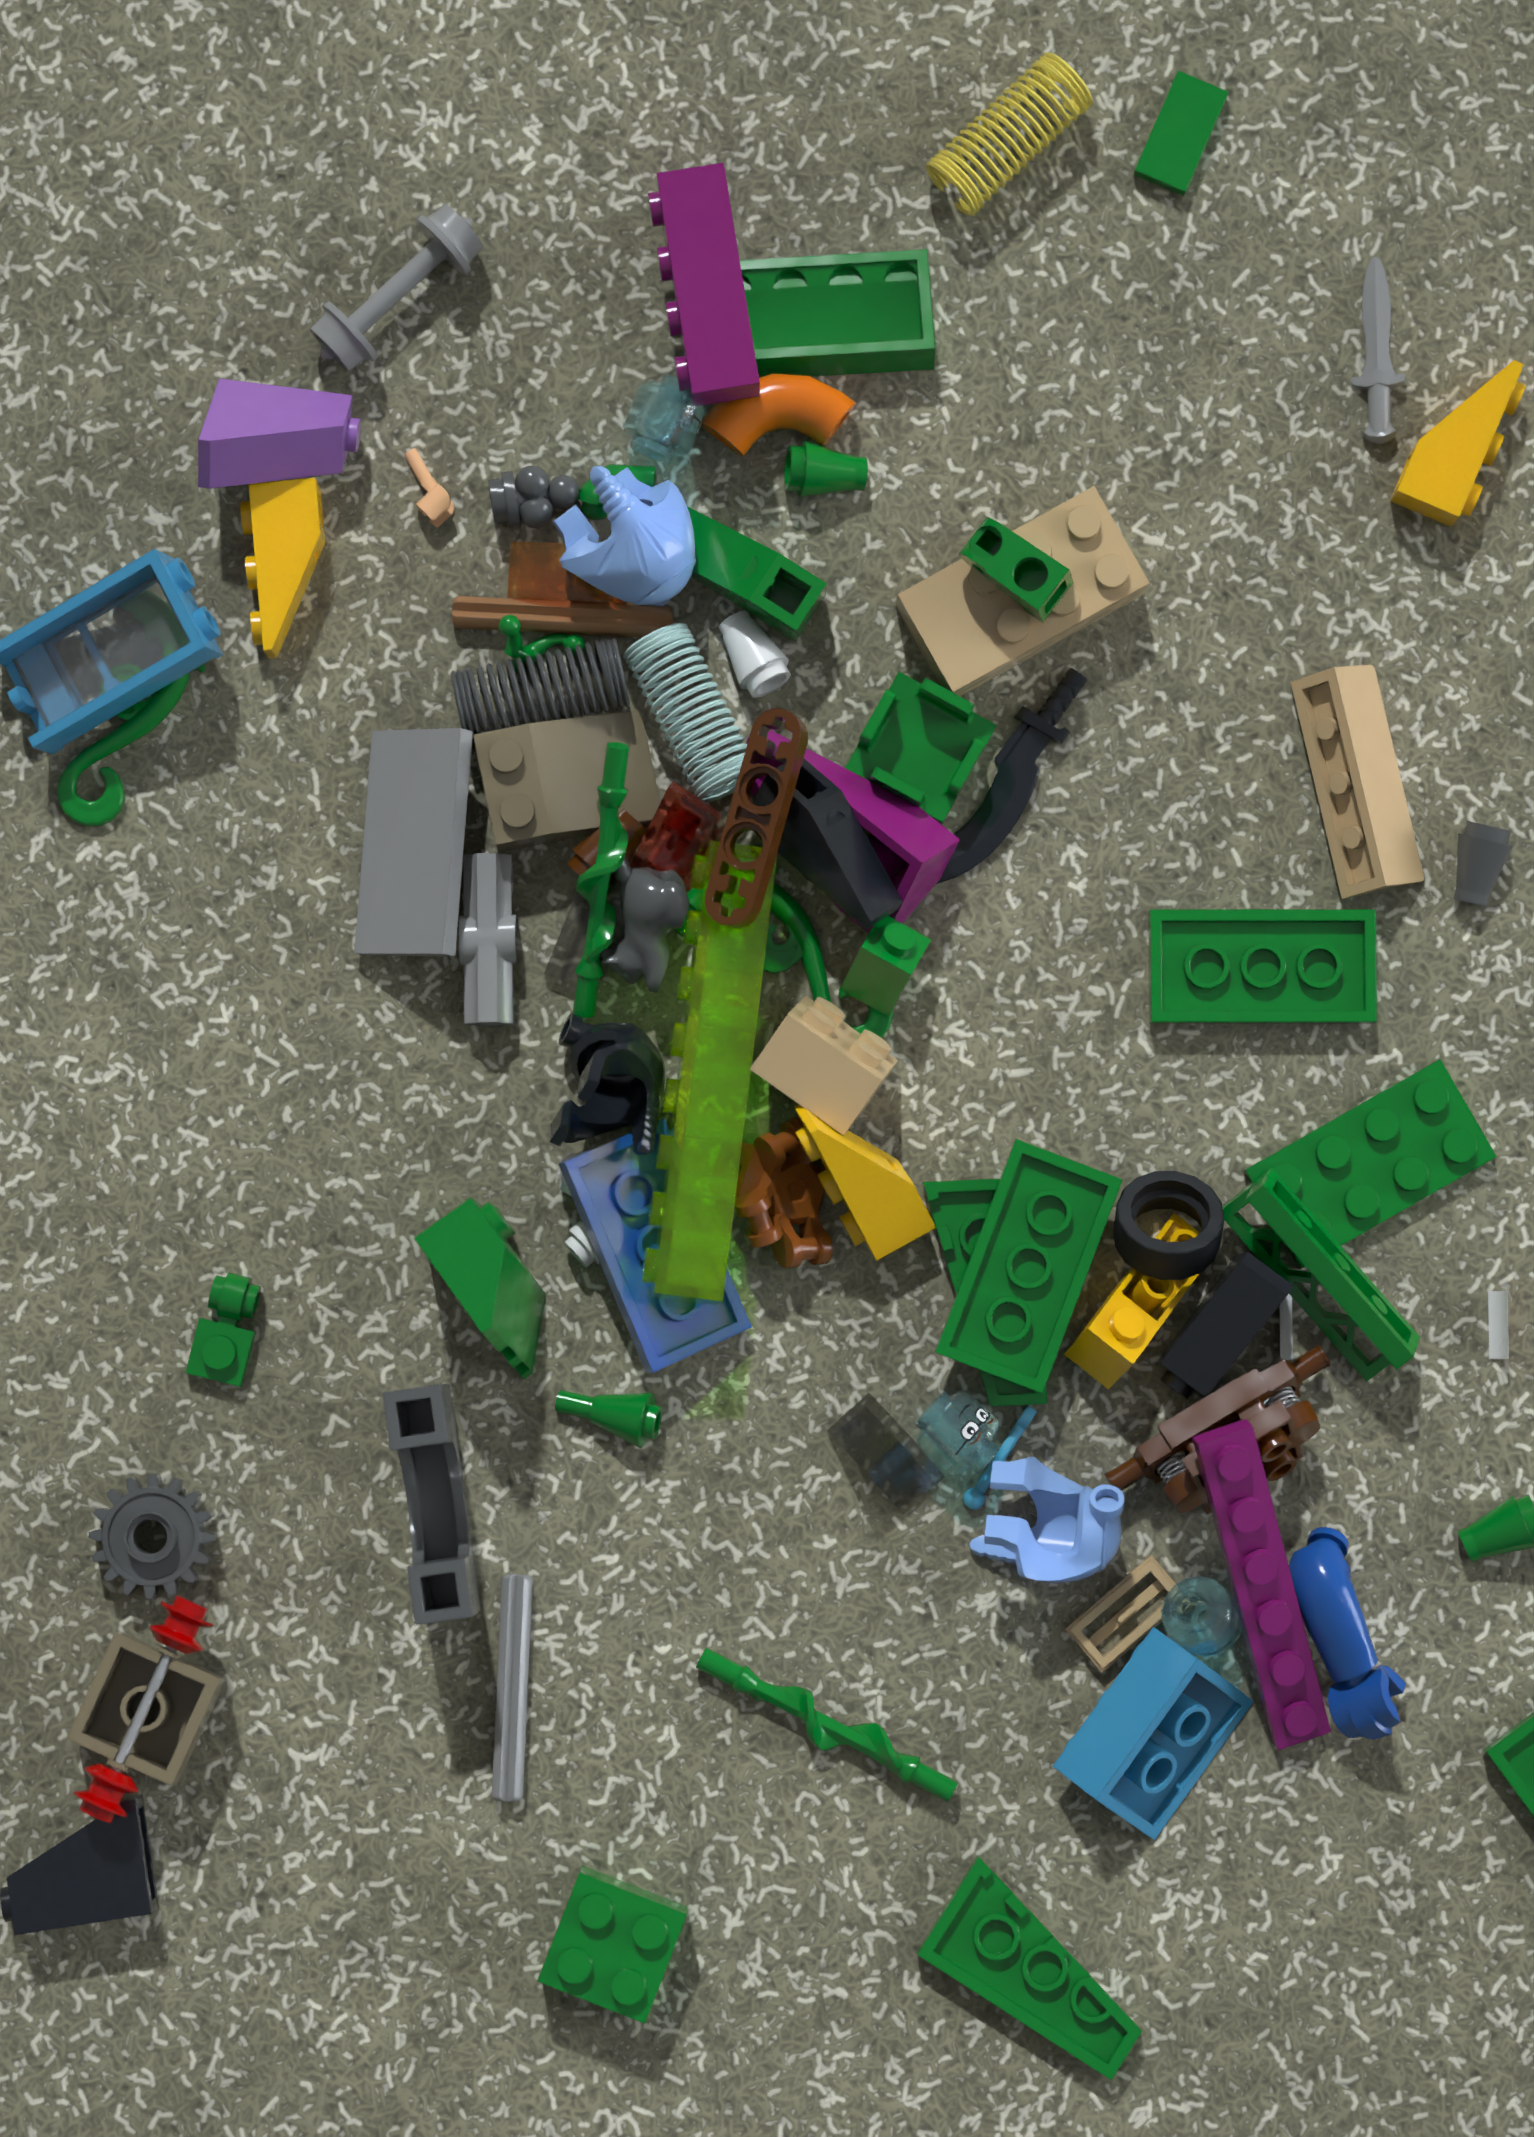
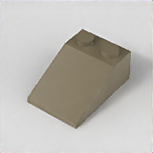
[473,710,664,853]

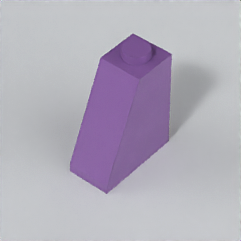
[198,378,361,489]

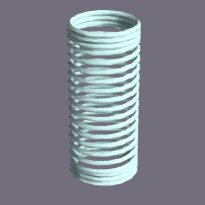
[623,623,747,804]

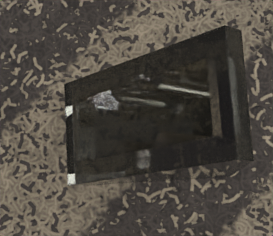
[827,1393,945,1515]

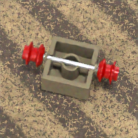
[66,1595,226,1823]

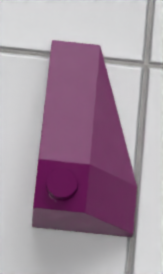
[746,730,960,934]

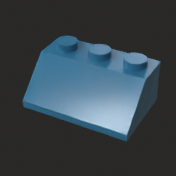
[1053,1627,1254,1840]

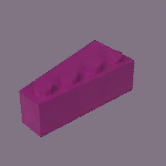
[648,162,760,407]

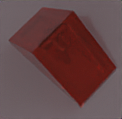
[630,782,725,886]

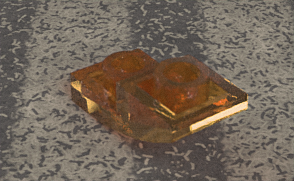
[507,541,628,605]

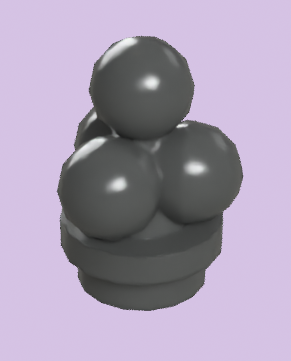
[488,465,580,529]

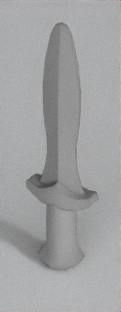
[1351,257,1406,445]

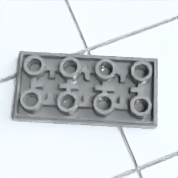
[354,728,473,956]

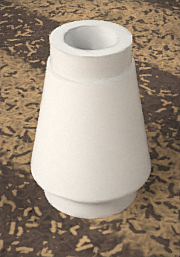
[719,611,791,698]

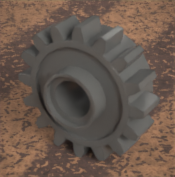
[89,1473,217,1600]

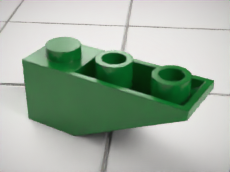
[687,506,827,642]

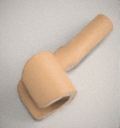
[405,448,455,528]

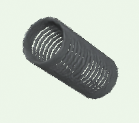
[451,636,630,741]

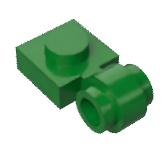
[185,1272,261,1387]

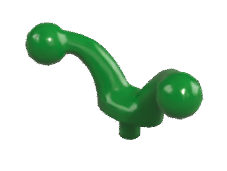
[498,615,585,672]

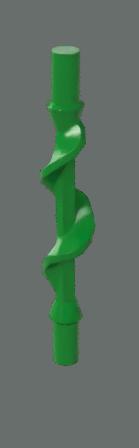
[573,742,629,1018]
[695,1647,958,1802]

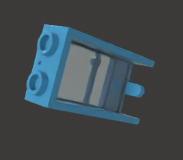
[0,549,223,755]

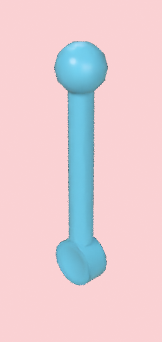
[963,1405,1037,1510]

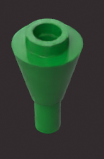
[555,1390,662,1448]

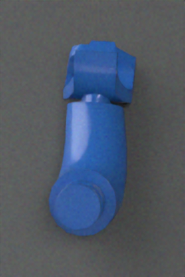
[1288,1527,1406,1740]

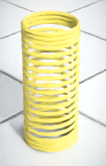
[926,52,1093,216]

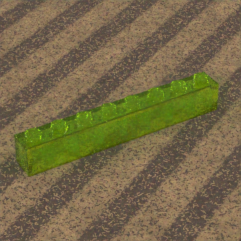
[641,840,778,1305]

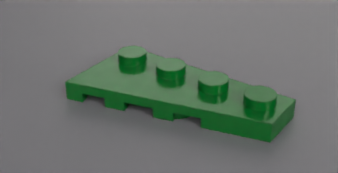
[917,1855,1142,2080]

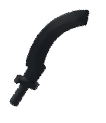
[937,668,1088,884]

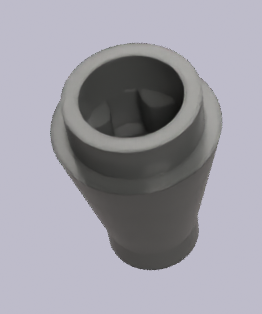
[1454,821,1513,906]

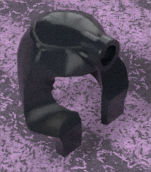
[549,1013,665,1155]

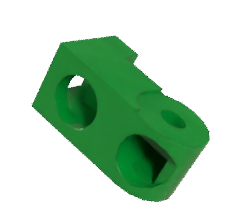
[959,517,1074,623]

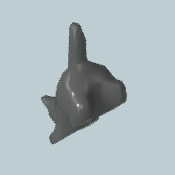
[600,855,689,993]

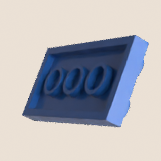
[558,1118,752,1373]

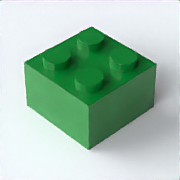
[537,1865,688,2024]

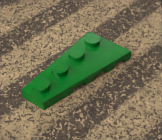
[922,1178,1047,1407]

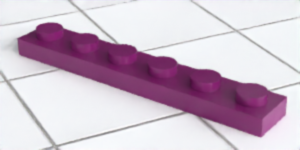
[1192,1419,1331,1750]

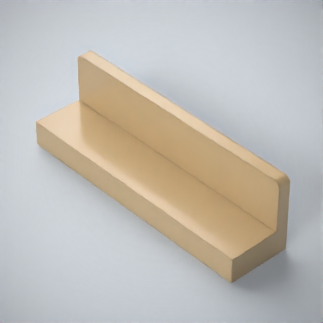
[1291,665,1424,899]

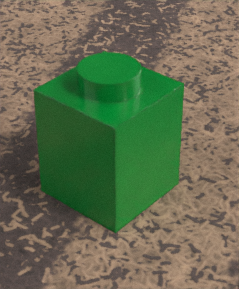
[840,916,931,1017]

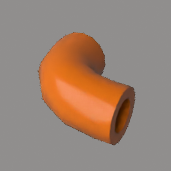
[700,373,856,457]

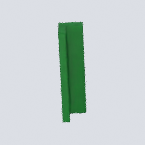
[1223,1167,1420,1382]

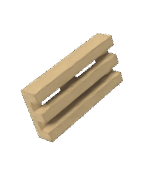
[1064,1555,1188,1673]

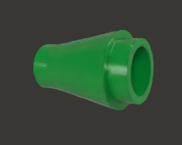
[784,441,868,497]
[1458,1494,1534,1562]

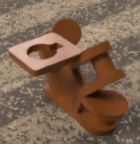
[706,1117,833,1269]

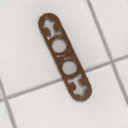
[705,708,808,929]

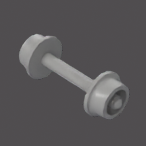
[310,204,483,372]

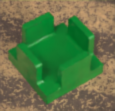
[845,672,997,824]

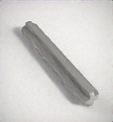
[492,1574,533,1802]

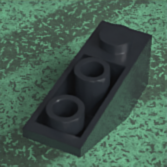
[753,758,903,929]

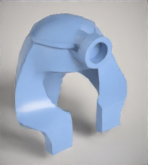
[552,465,696,606]
[969,1457,1124,1583]

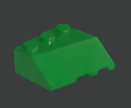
[414,1197,546,1379]

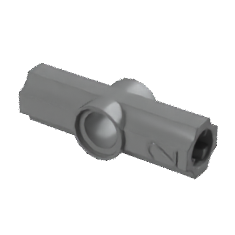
[459,853,518,1026]

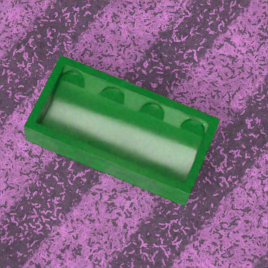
[740,249,935,378]

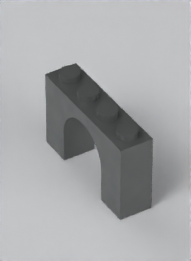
[383,1384,481,1625]

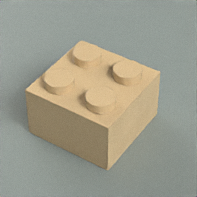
[750,996,898,1135]

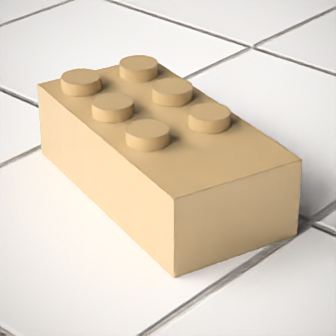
[895,486,1150,696]

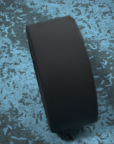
[1113,1171,1224,1280]

